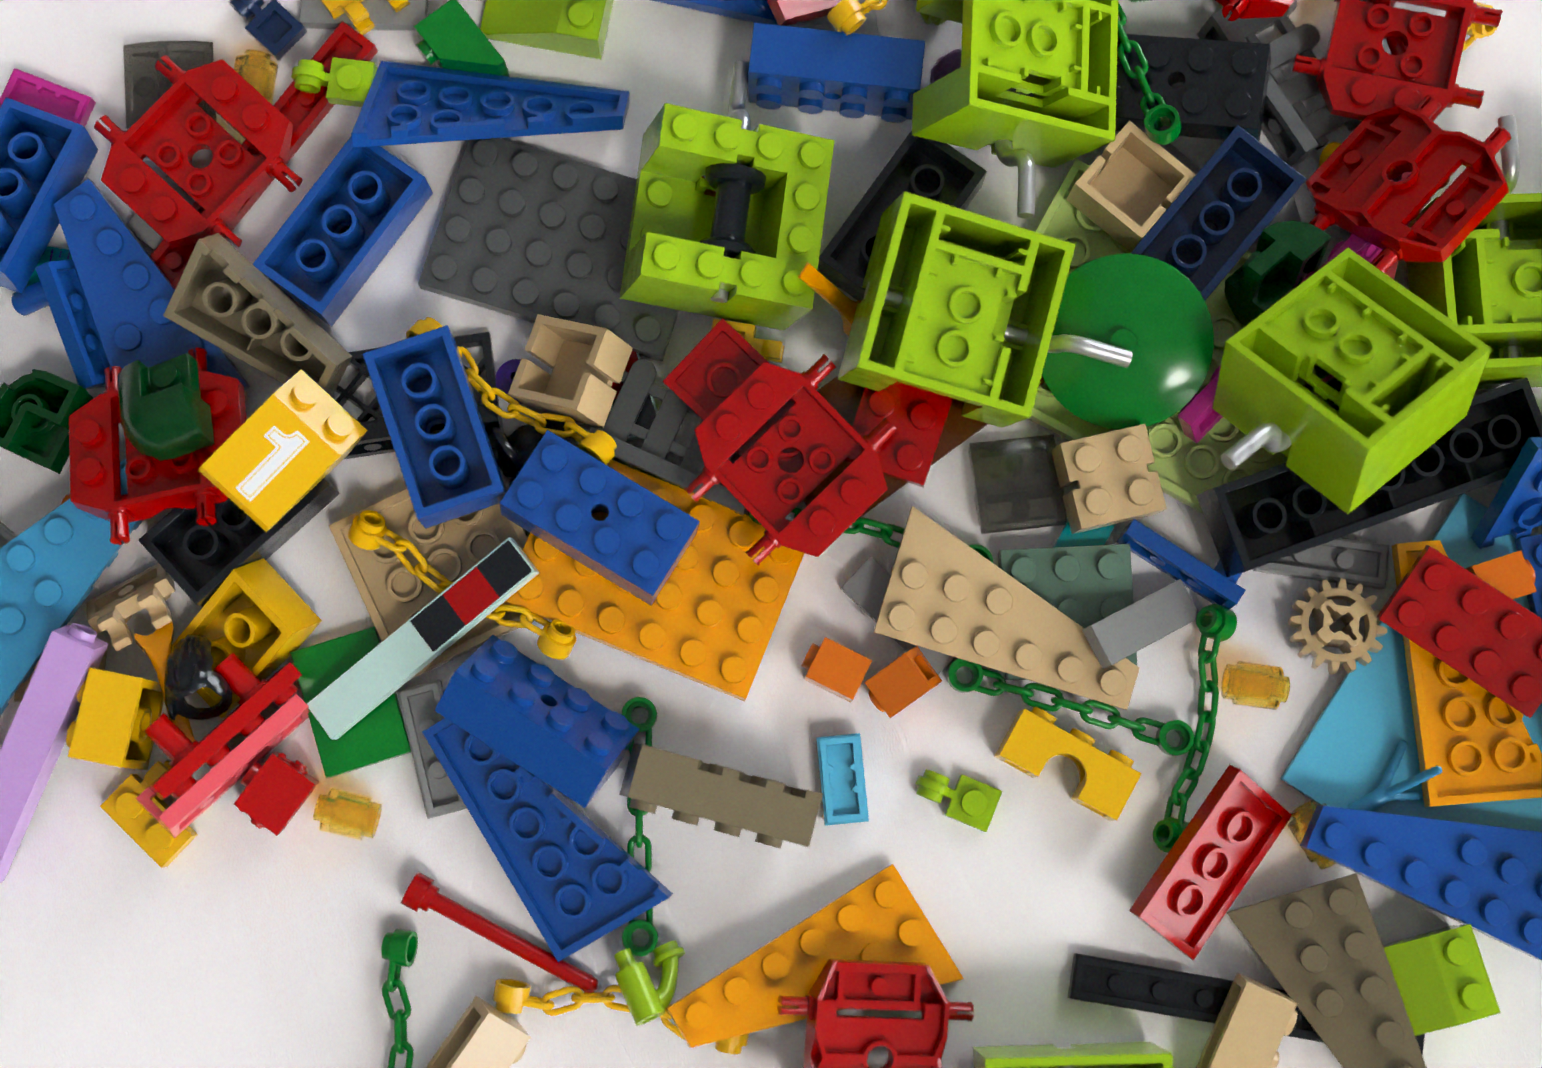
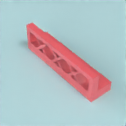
[136,694,309,838]

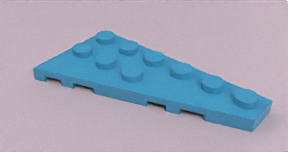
[0,459,143,716]

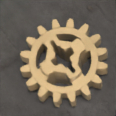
[1288,578,1388,674]

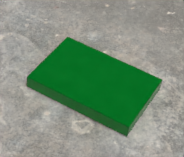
[290,626,411,778]

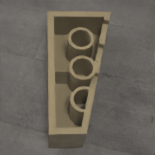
[163,233,352,395]
[619,743,823,849]

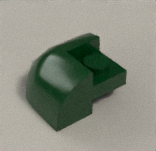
[1224,220,1331,326]
[118,353,214,461]
[0,369,93,474]

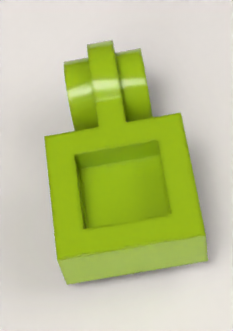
[291,57,378,107]
[915,769,1003,832]

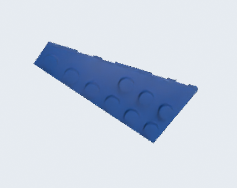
[1300,805,1542,960]

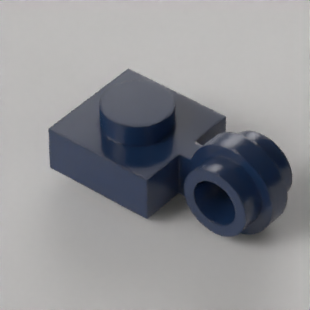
[229,0,307,61]

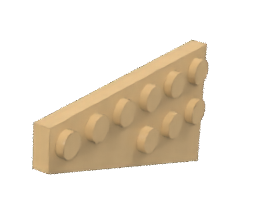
[873,506,1140,710]

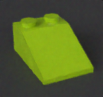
[480,0,614,60]
[1383,924,1501,1036]

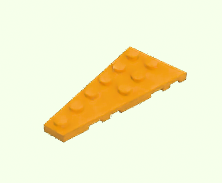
[1391,540,1542,807]
[666,864,964,1048]

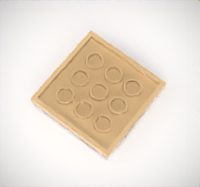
[328,489,534,680]

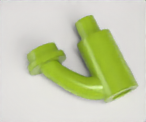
[614,940,685,1026]

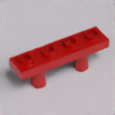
[144,652,302,800]

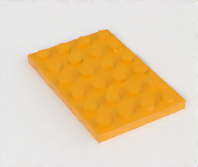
[504,443,804,702]

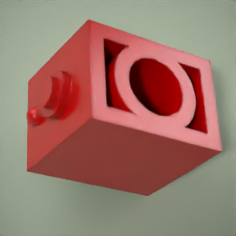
[234,751,319,836]

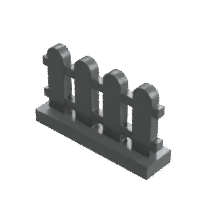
[1197,0,1361,167]
[589,359,747,516]

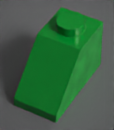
[414,0,510,77]

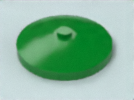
[1042,254,1214,430]

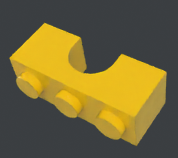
[994,707,1142,821]

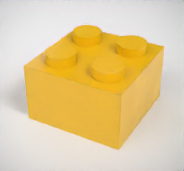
[66,668,164,770]

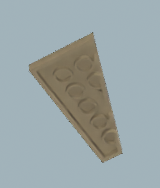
[1227,873,1427,1068]

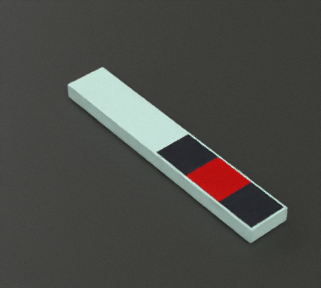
[307,537,540,740]

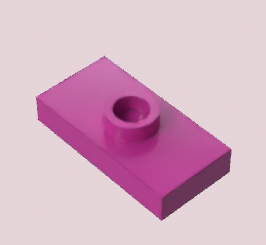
[0,68,96,127]

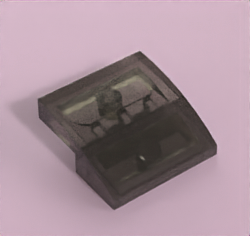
[123,41,216,129]
[968,434,1067,534]

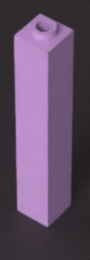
[0,623,109,883]

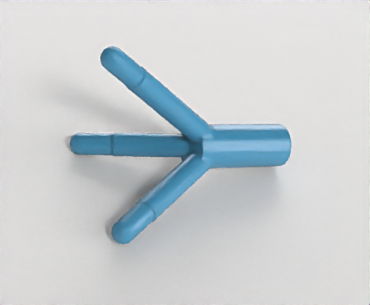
[1347,740,1442,812]

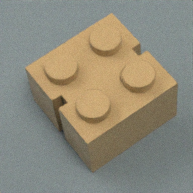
[1066,120,1196,252]
[508,314,633,428]
[1051,424,1167,534]

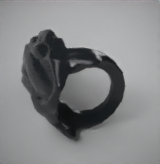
[488,419,571,486]
[164,634,232,720]

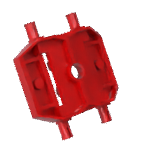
[1292,0,1503,122]
[94,55,302,248]
[1305,95,1511,273]
[69,347,246,545]
[684,354,898,566]
[777,959,974,1068]

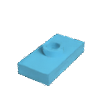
[816,733,869,826]

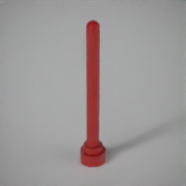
[401,872,598,993]

